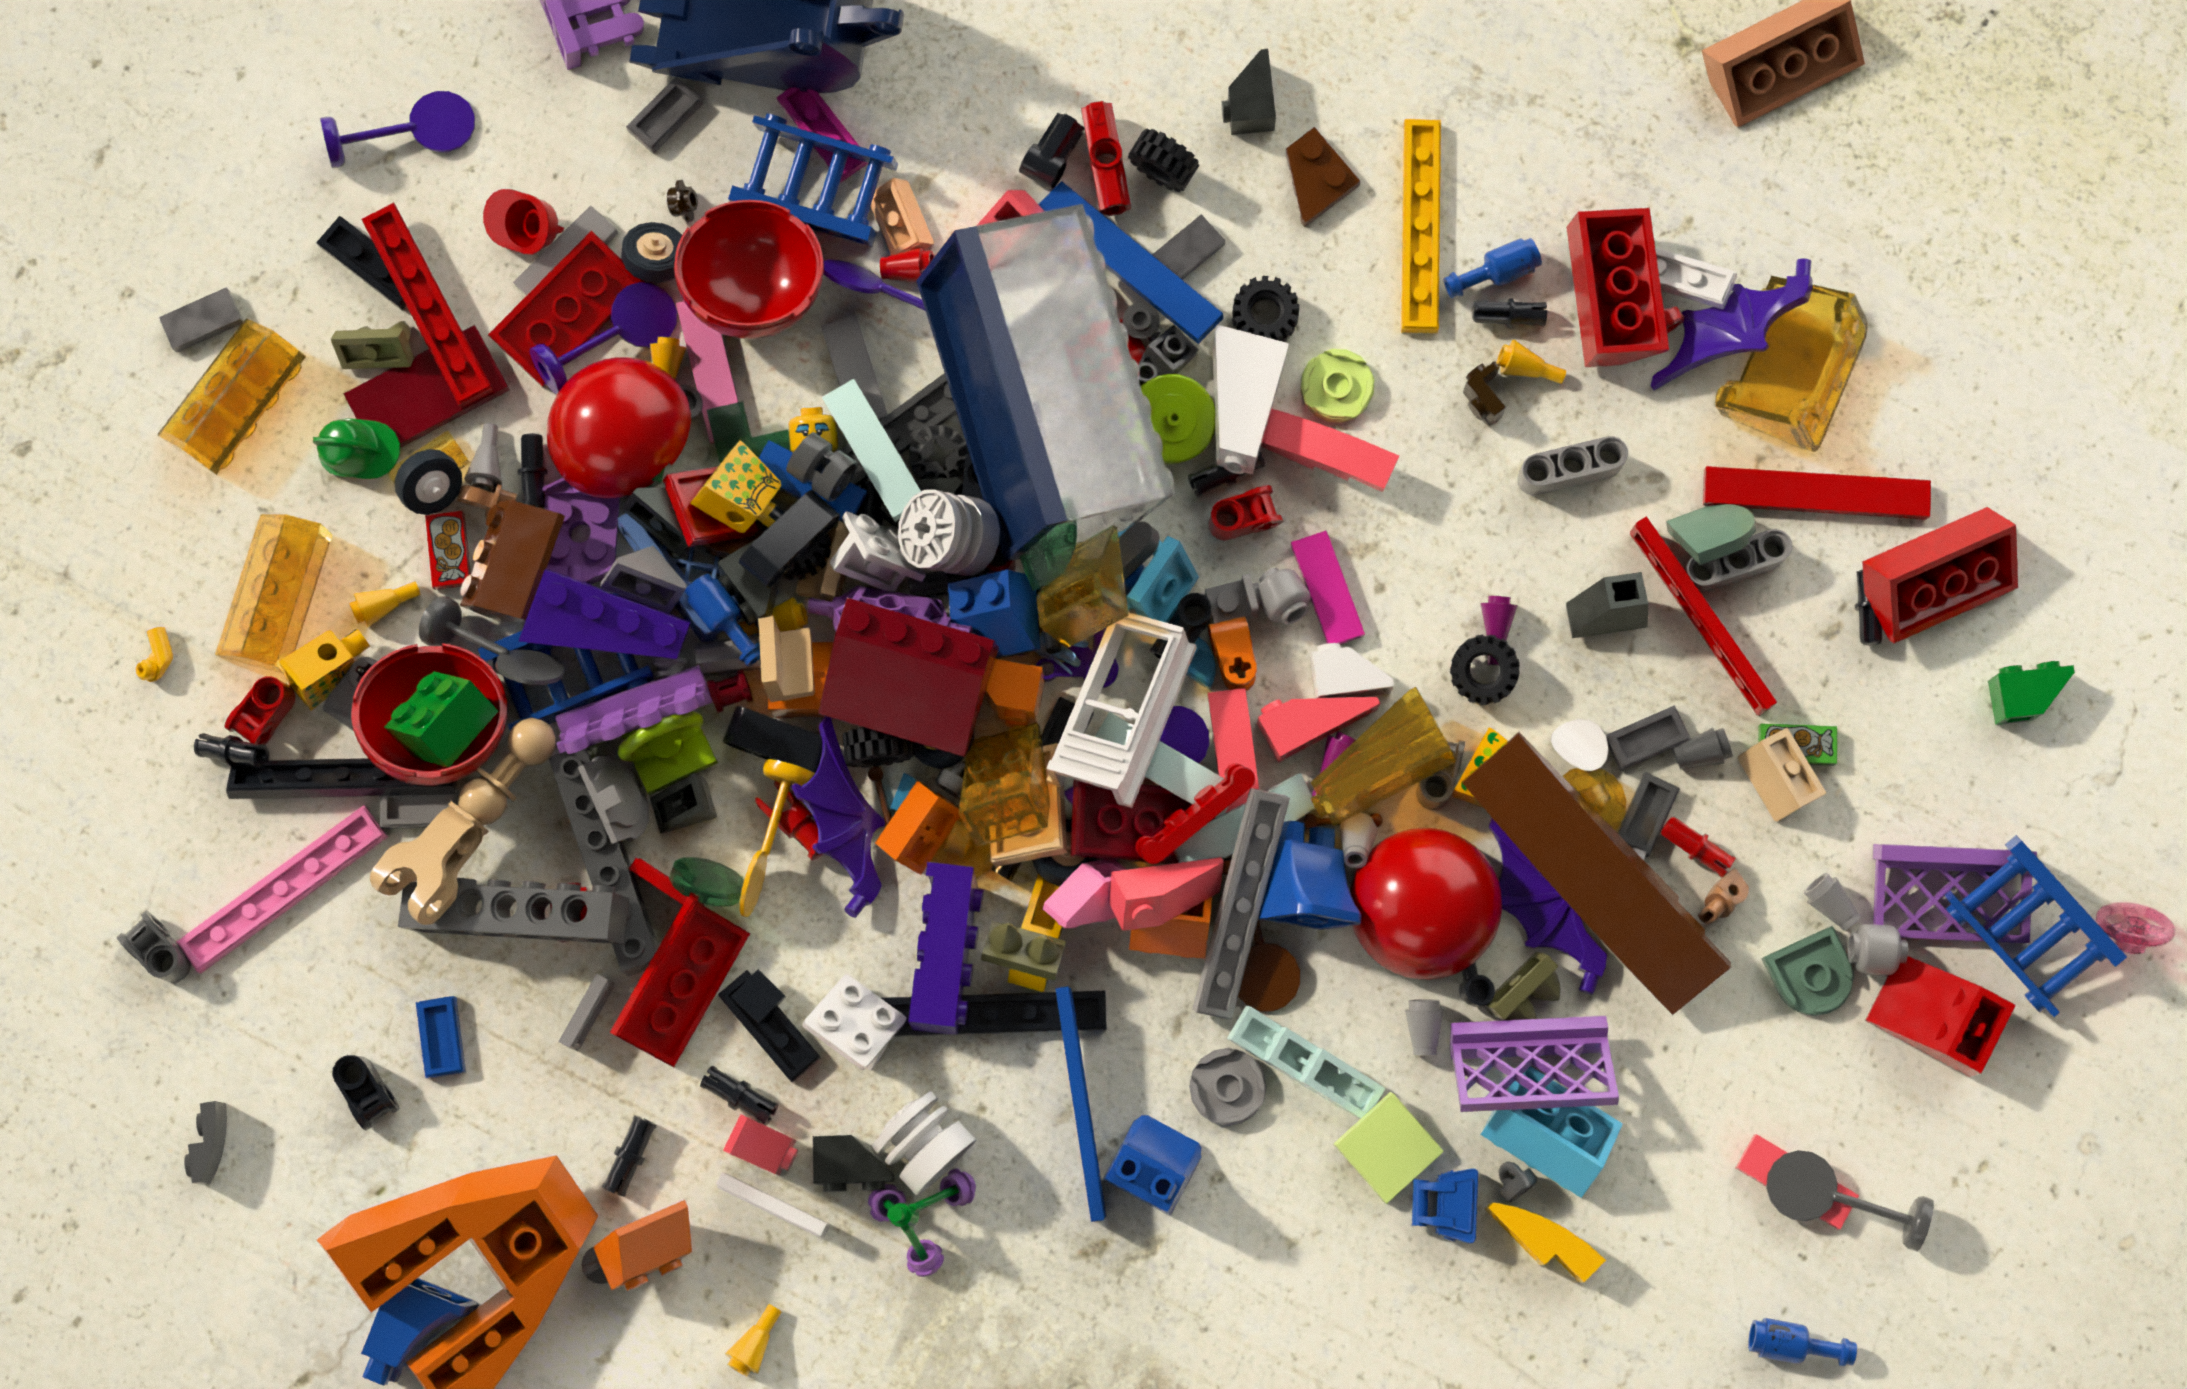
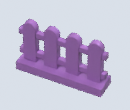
[540,0,644,70]
[555,665,713,754]

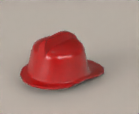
[483,189,564,255]

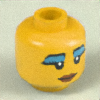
[788,407,838,453]

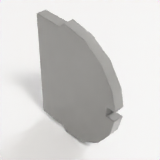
[578,756,649,844]

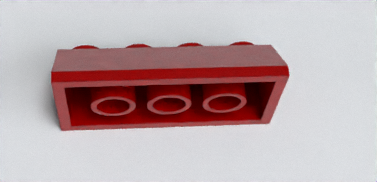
[1566,208,1669,367]
[1862,507,2018,644]

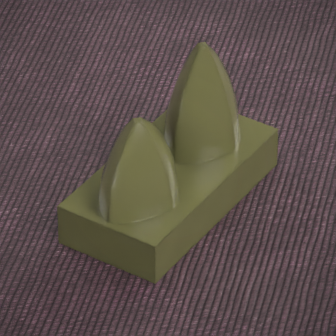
[330,321,415,369]
[981,920,1066,981]
[1484,951,1561,1020]

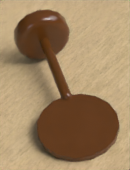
[1222,858,1300,1011]

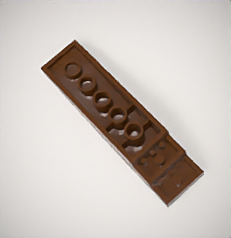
[1462,732,1731,1015]

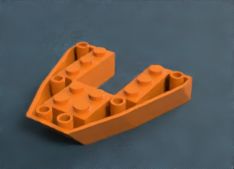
[317,1155,598,1389]

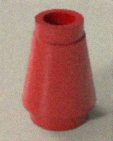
[880,247,934,283]

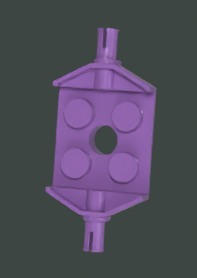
[542,478,620,585]
[808,585,972,633]

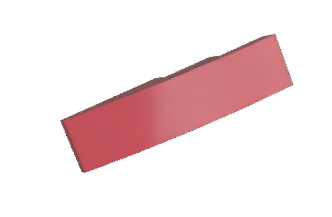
[1261,409,1399,492]
[1208,688,1259,813]

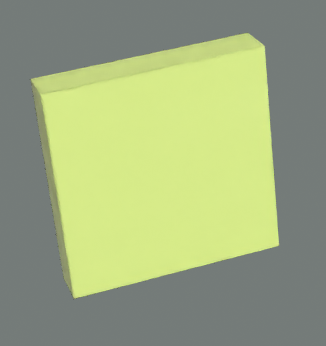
[1333,1092,1444,1204]

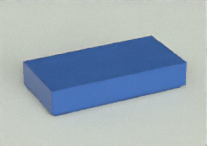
[416,996,466,1079]

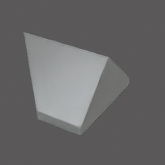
[600,546,686,613]

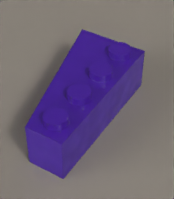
[518,569,692,659]
[908,862,984,1035]

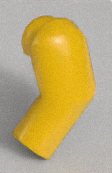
[136,627,173,682]

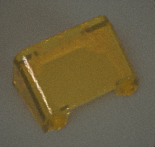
[1715,275,1868,452]

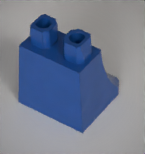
[1258,821,1361,930]
[1102,1115,1201,1217]
[361,1278,479,1386]

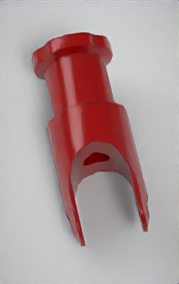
[755,781,823,861]

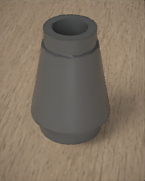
[1673,727,1733,770]

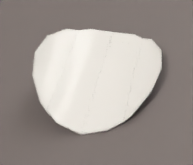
[1551,719,1608,771]

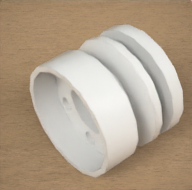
[898,489,1000,576]
[872,1091,977,1196]

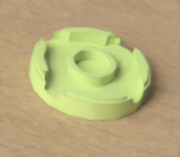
[1300,349,1374,423]

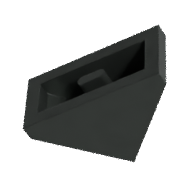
[650,773,717,834]

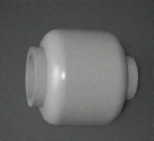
[1257,568,1311,625]
[1848,924,1908,976]

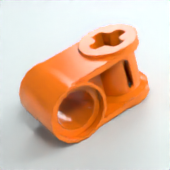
[1208,616,1257,691]

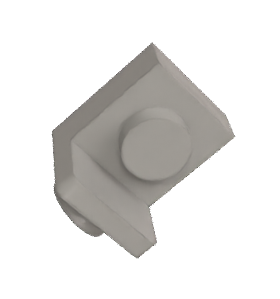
[1205,574,1260,624]

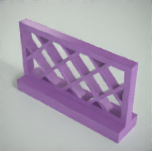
[1873,844,2037,943]
[1450,1016,1619,1112]

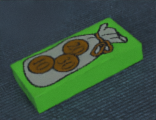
[1758,723,1837,766]

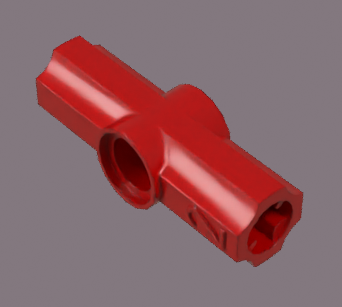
[1081,101,1131,216]

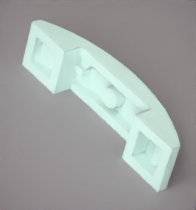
[1095,712,1229,818]
[1174,773,1317,863]

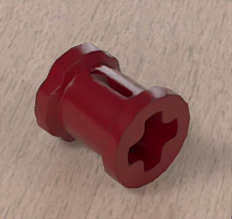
[707,669,754,713]

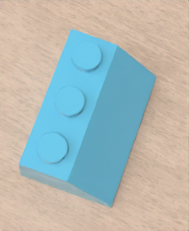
[1480,1066,1623,1198]

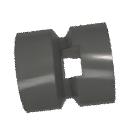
[786,432,858,502]

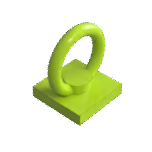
[618,710,718,795]

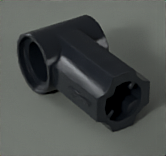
[1019,113,1084,190]
[1150,593,1211,660]

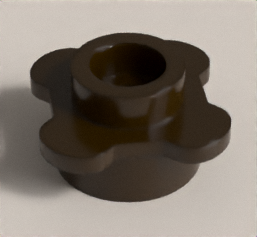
[667,180,698,222]

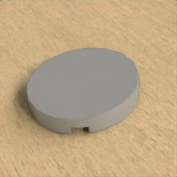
[1189,1048,1267,1126]

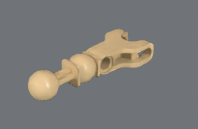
[370,718,556,925]

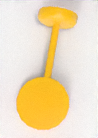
[740,759,815,917]

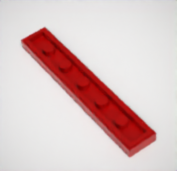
[361,202,494,408]
[1703,466,1931,520]
[1630,516,1777,716]

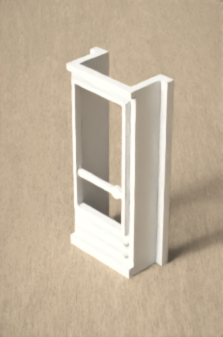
[1046,608,1197,808]

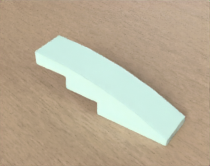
[822,379,921,522]
[1227,1006,1386,1119]

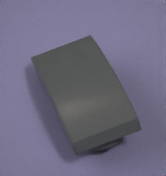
[1128,325,1199,396]
[184,1101,227,1185]

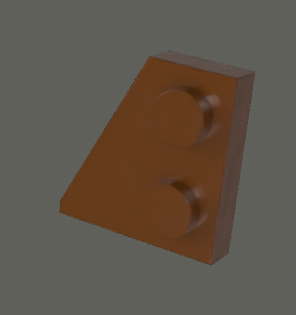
[1285,127,1360,227]

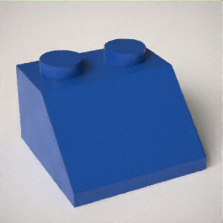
[948,570,1040,659]

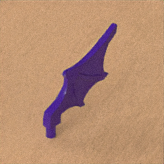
[1650,258,1813,390]
[791,716,885,918]
[1489,817,1607,995]

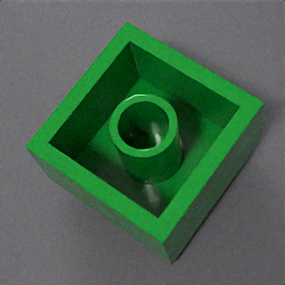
[384,671,498,768]

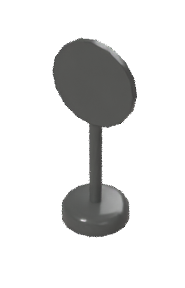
[419,596,565,685]
[1766,1150,1934,1252]

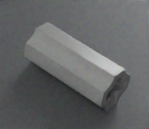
[694,635,761,676]

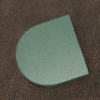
[1666,504,1756,565]
[1761,925,1854,1016]

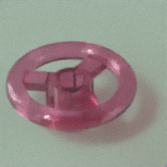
[2096,902,2175,954]

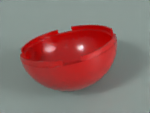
[674,200,824,339]
[546,357,691,499]
[351,643,507,786]
[1350,828,1502,980]

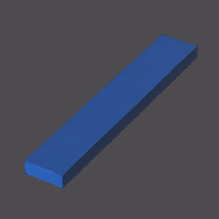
[1038,181,1224,344]
[1055,986,1107,1222]

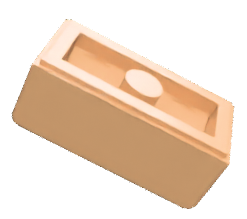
[871,178,934,255]

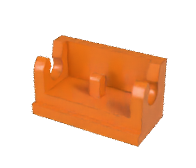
[875,780,963,875]

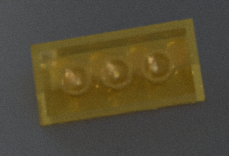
[157,318,306,475]
[215,514,333,674]

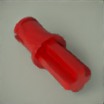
[1661,817,1736,878]

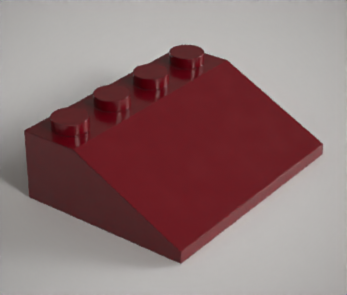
[818,598,999,757]

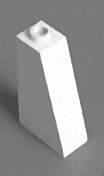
[1212,325,1289,475]

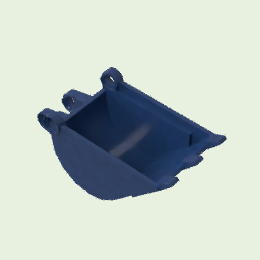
[629,0,904,93]

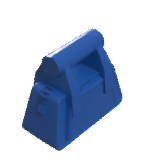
[1412,1168,1478,1244]

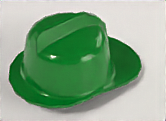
[313,418,400,479]

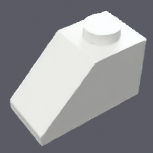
[1310,643,1394,698]

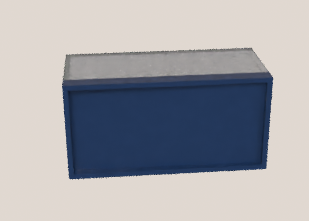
[916,204,1174,563]

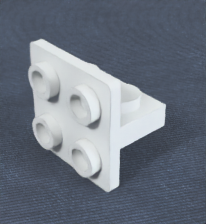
[830,511,926,592]
[803,974,906,1071]

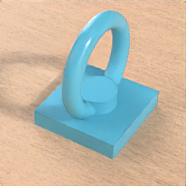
[1084,530,1199,623]

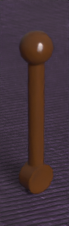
[868,767,892,825]
[1303,813,1383,830]

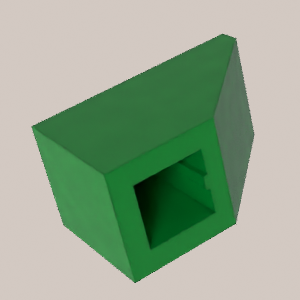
[1988,661,2075,725]

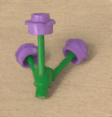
[868,1168,976,1277]

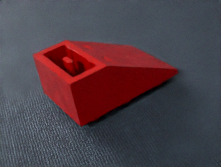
[1865,956,2016,1077]

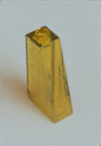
[1310,687,1456,826]

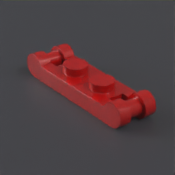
[1135,763,1255,864]

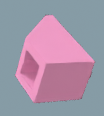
[1043,859,1127,929]

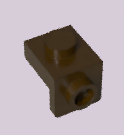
[1463,361,1506,426]

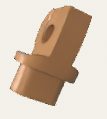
[457,484,518,518]
[1698,868,1749,925]

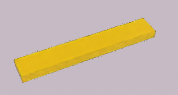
[1401,119,1441,334]

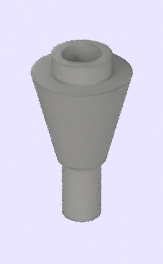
[464,423,502,492]

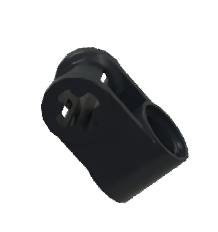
[332,1055,400,1131]

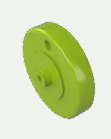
[1126,374,1215,464]

